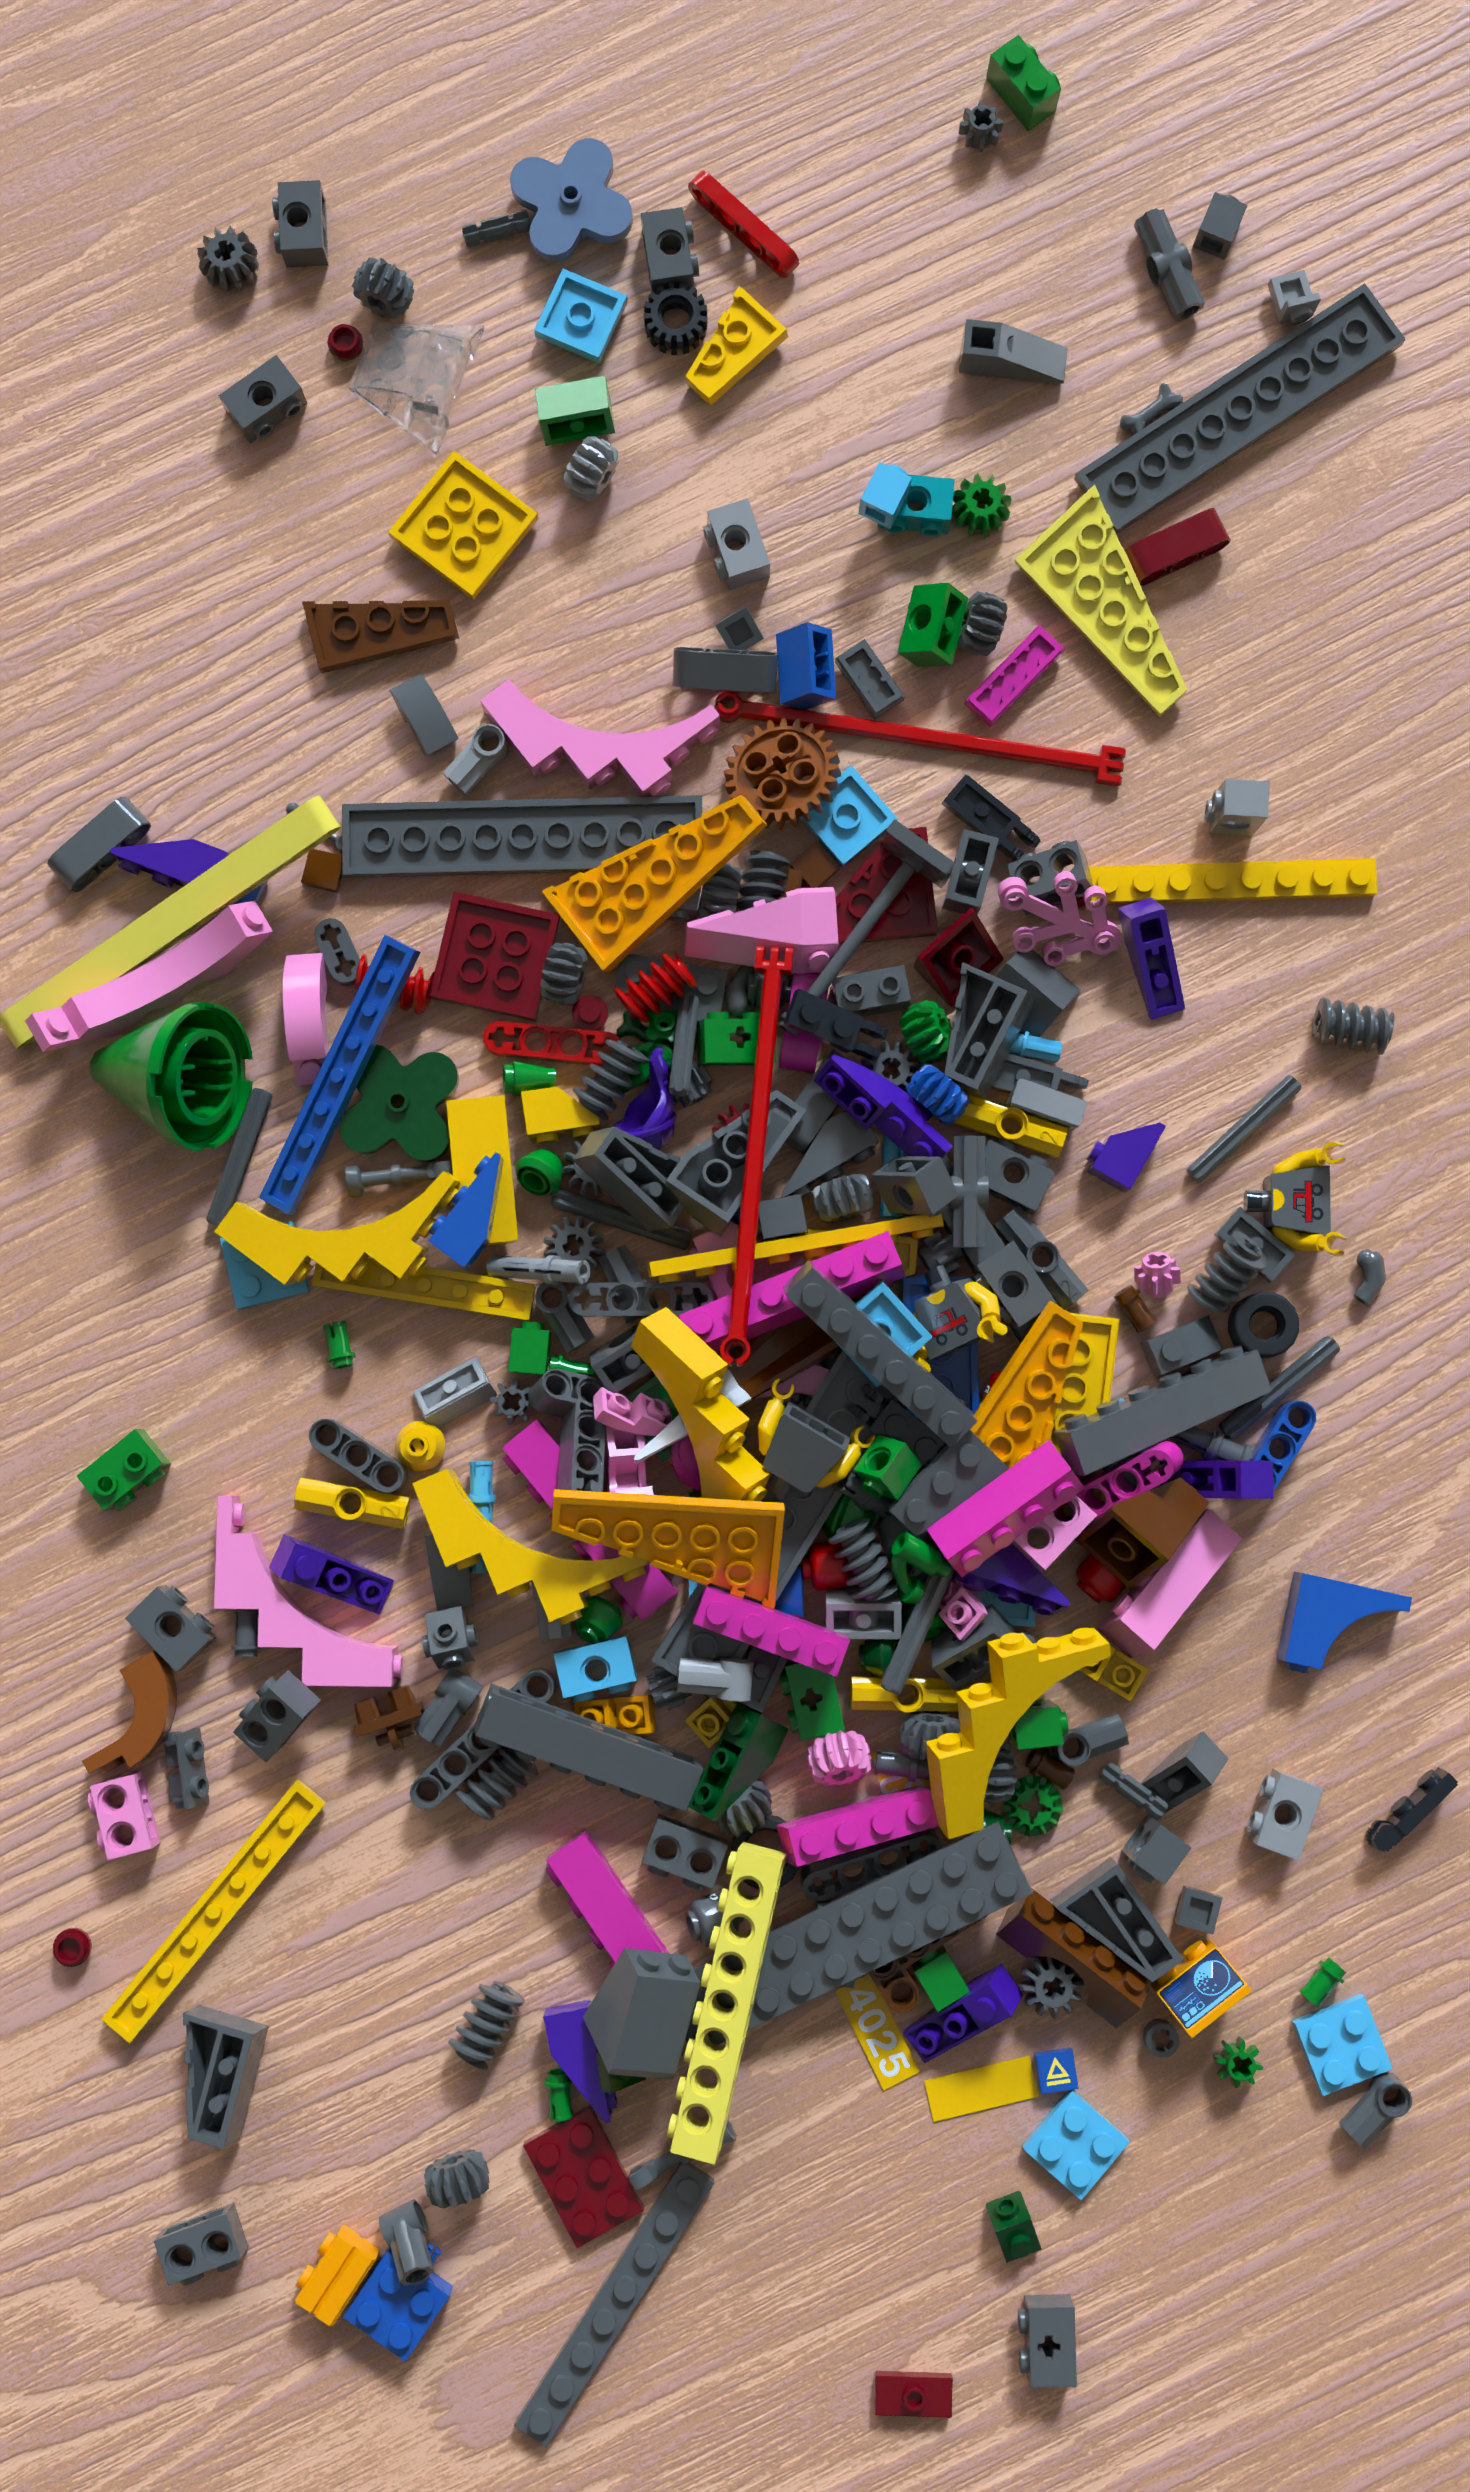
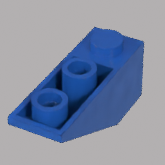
[428,1152,504,1271]

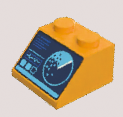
[1151,1939,1252,2038]

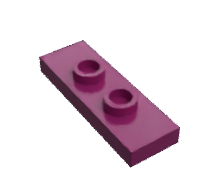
[964,625,1065,728]

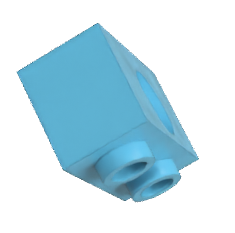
[553,1634,638,1702]

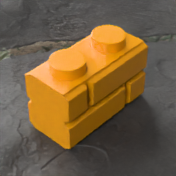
[294,2225,380,2327]

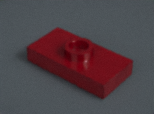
[875,2371,953,2418]

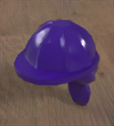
[611,1048,677,1150]

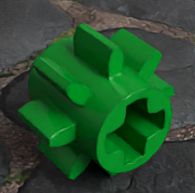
[1213,2036,1263,2088]

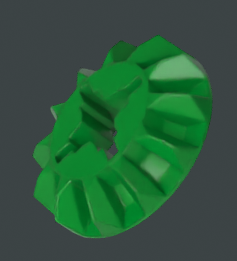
[1003,1775,1063,1837]

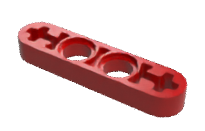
[688,171,800,278]
[483,1021,621,1066]

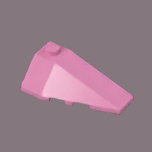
[684,887,839,974]

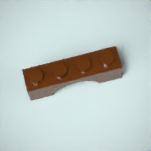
[996,1889,1152,2029]

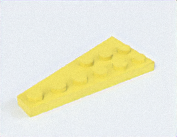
[1015,484,1187,717]

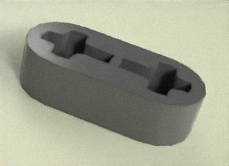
[314,918,360,986]

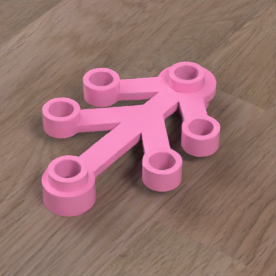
[998,871,1122,966]

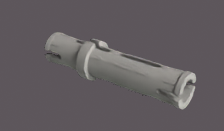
[486,1254,590,1285]

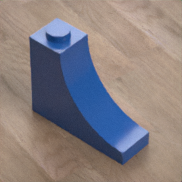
[1276,1572,1412,1674]

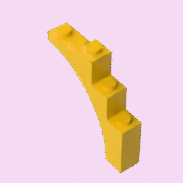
[214,1171,461,1285]
[631,1307,771,1501]
[412,1469,651,1625]
[925,1628,1111,1839]

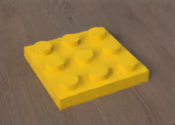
[388,451,539,600]

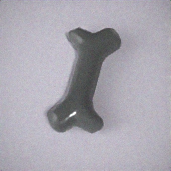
[1120,383,1183,436]

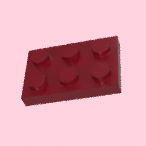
[523,2105,644,2248]

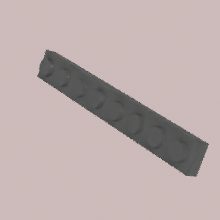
[514,2162,714,2447]

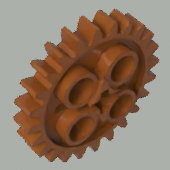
[724,717,841,830]

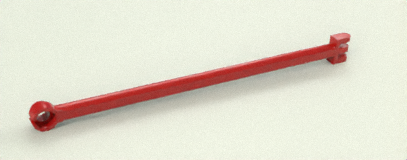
[714,691,1126,786]
[720,945,794,1367]

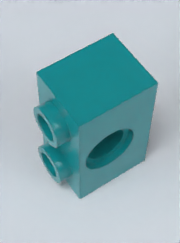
[878,474,955,537]

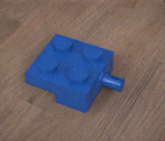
[343,2243,453,2362]

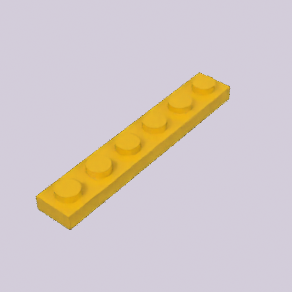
[312,1257,536,1321]

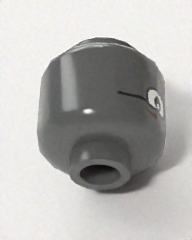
[685,1891,744,1947]

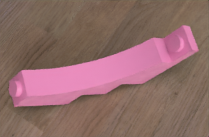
[25,901,273,1053]
[214,1496,403,1687]

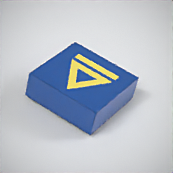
[1034,2047,1079,2094]

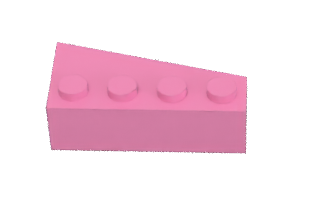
[1097,1509,1243,1658]

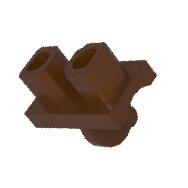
[353,1685,425,1752]

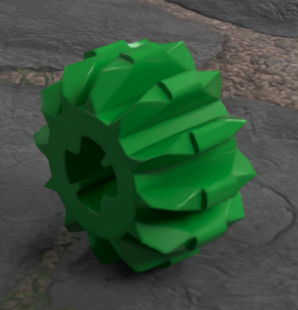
[952,473,1012,538]
[900,1000,953,1064]

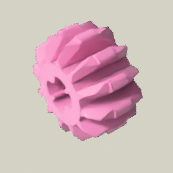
[807,1730,871,1787]

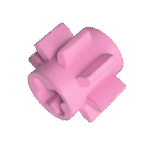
[1134,1252,1181,1298]

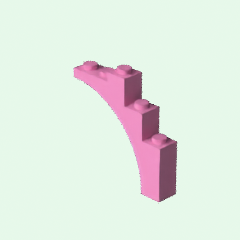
[480,679,720,797]

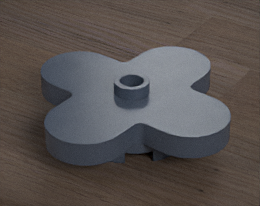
[510,138,633,262]

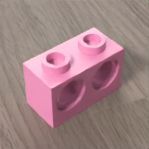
[1012,1495,1097,1572]
[88,1770,160,1860]

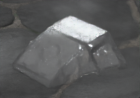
[349,323,485,455]

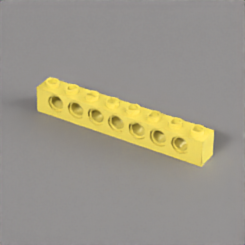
[667,1842,787,2165]

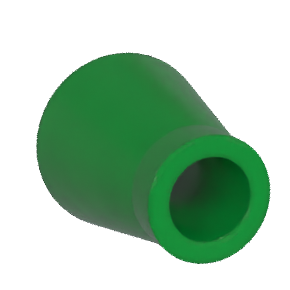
[503,1061,556,1097]

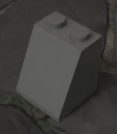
[583,1948,700,2080]

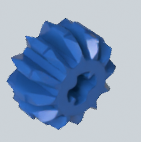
[906,1064,970,1125]

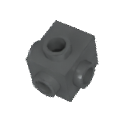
[422,1606,478,1670]

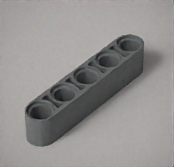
[410,1667,556,1810]

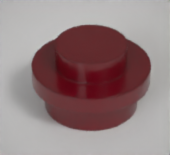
[327,324,363,361]
[572,995,608,1031]
[53,1928,92,1967]

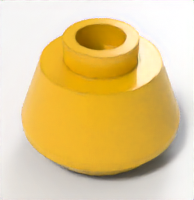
[395,1421,446,1471]

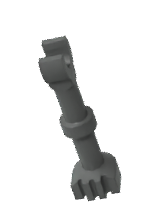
[345,1161,453,1197]
[628,2120,737,2191]

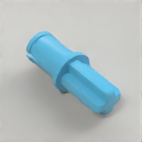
[1009,1031,1062,1063]

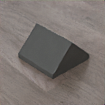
[996,949,1080,1037]

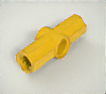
[954,1094,1068,1159]
[294,1477,411,1529]
[849,1676,964,1713]

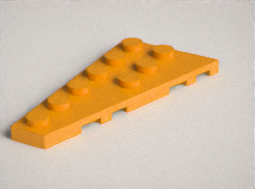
[970,1301,1083,1468]

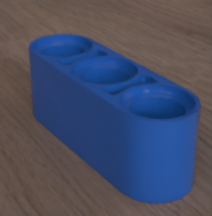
[1248,1401,1316,1491]

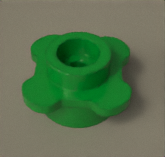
[645,1009,678,1044]

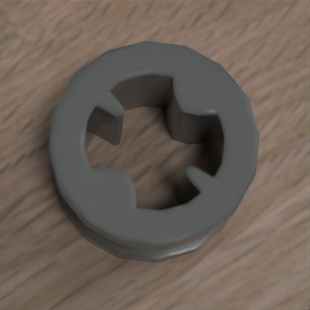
[1143,2019,1180,2058]

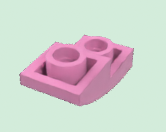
[593,1387,672,1436]
[938,1575,988,1641]

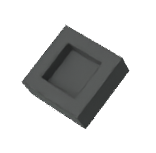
[715,606,764,650]
[1174,1885,1223,1934]

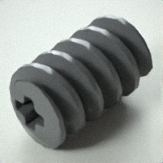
[736,850,791,911]
[1312,997,1395,1055]
[572,1039,649,1121]
[1187,1231,1267,1313]
[828,1517,899,1602]
[455,1746,539,1821]
[448,1981,525,2070]

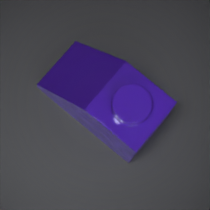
[1086,1122,1166,1193]

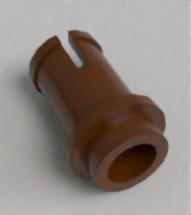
[1113,1285,1157,1333]
[1025,1748,1075,1790]

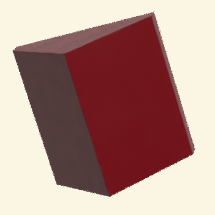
[913,908,1004,1007]

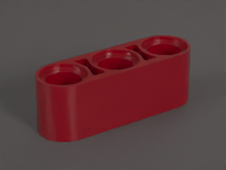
[1125,508,1231,586]

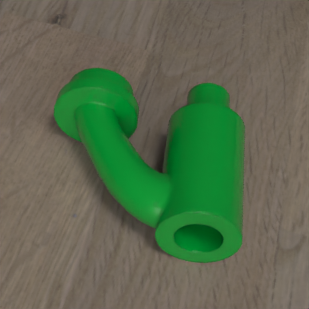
[891,1531,951,1604]

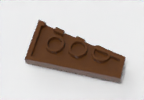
[302,600,460,674]

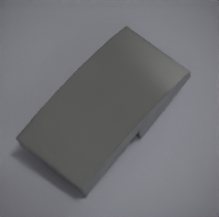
[389,674,459,755]
[424,1532,474,1611]

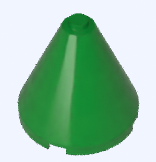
[90,1002,253,1152]

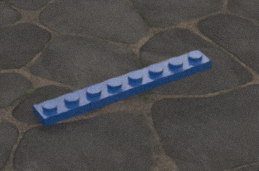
[259,935,421,1215]

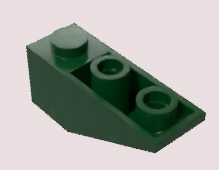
[688,1704,789,1821]

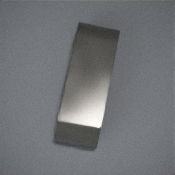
[672,647,778,692]
[47,796,151,893]
[786,1049,851,1154]
[309,1419,408,1493]

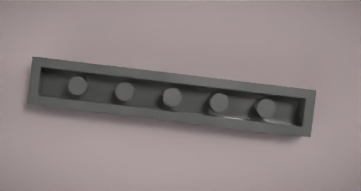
[782,1260,978,1448]
[1053,1345,1272,1476]
[474,1683,703,1811]

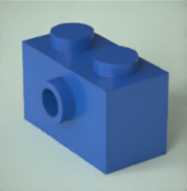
[776,622,836,710]

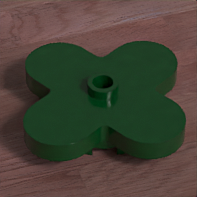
[339,1045,459,1162]

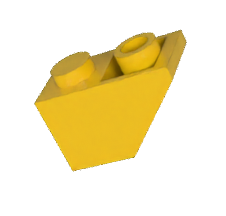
[521,1087,602,1144]

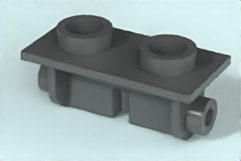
[163,1728,209,1810]

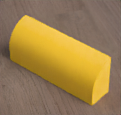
[446,1095,518,1247]

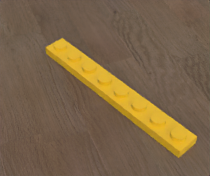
[1089,858,1378,905]
[647,1213,944,1283]
[101,1779,327,2044]

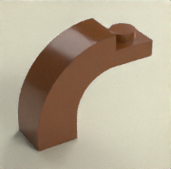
[82,1651,177,1775]

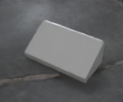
[1004,1079,1087,1132]
[412,1356,497,1428]

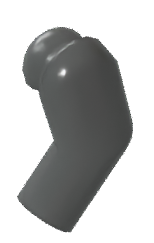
[724,965,755,1019]
[1353,1249,1386,1306]

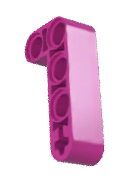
[1053,1441,1183,1522]

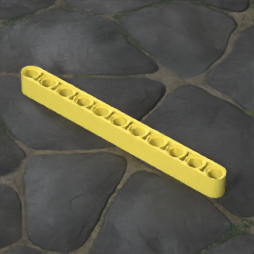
[0,795,341,1050]

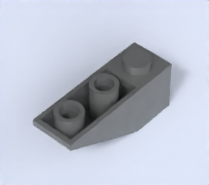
[959,319,1068,384]
[781,1111,879,1198]

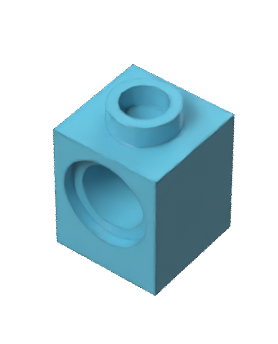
[858,462,912,529]

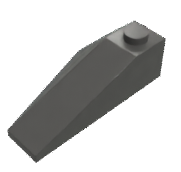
[665,1090,807,1236]

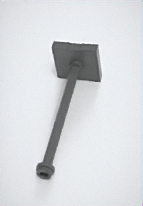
[779,819,954,1037]

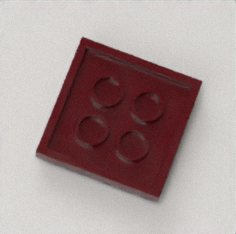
[429,892,560,1022]

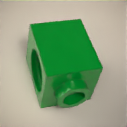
[508,1321,552,1376]
[853,1434,922,1501]
[912,1945,970,2012]

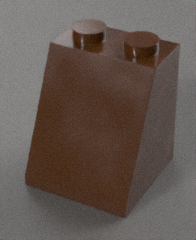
[1074,1477,1209,1589]

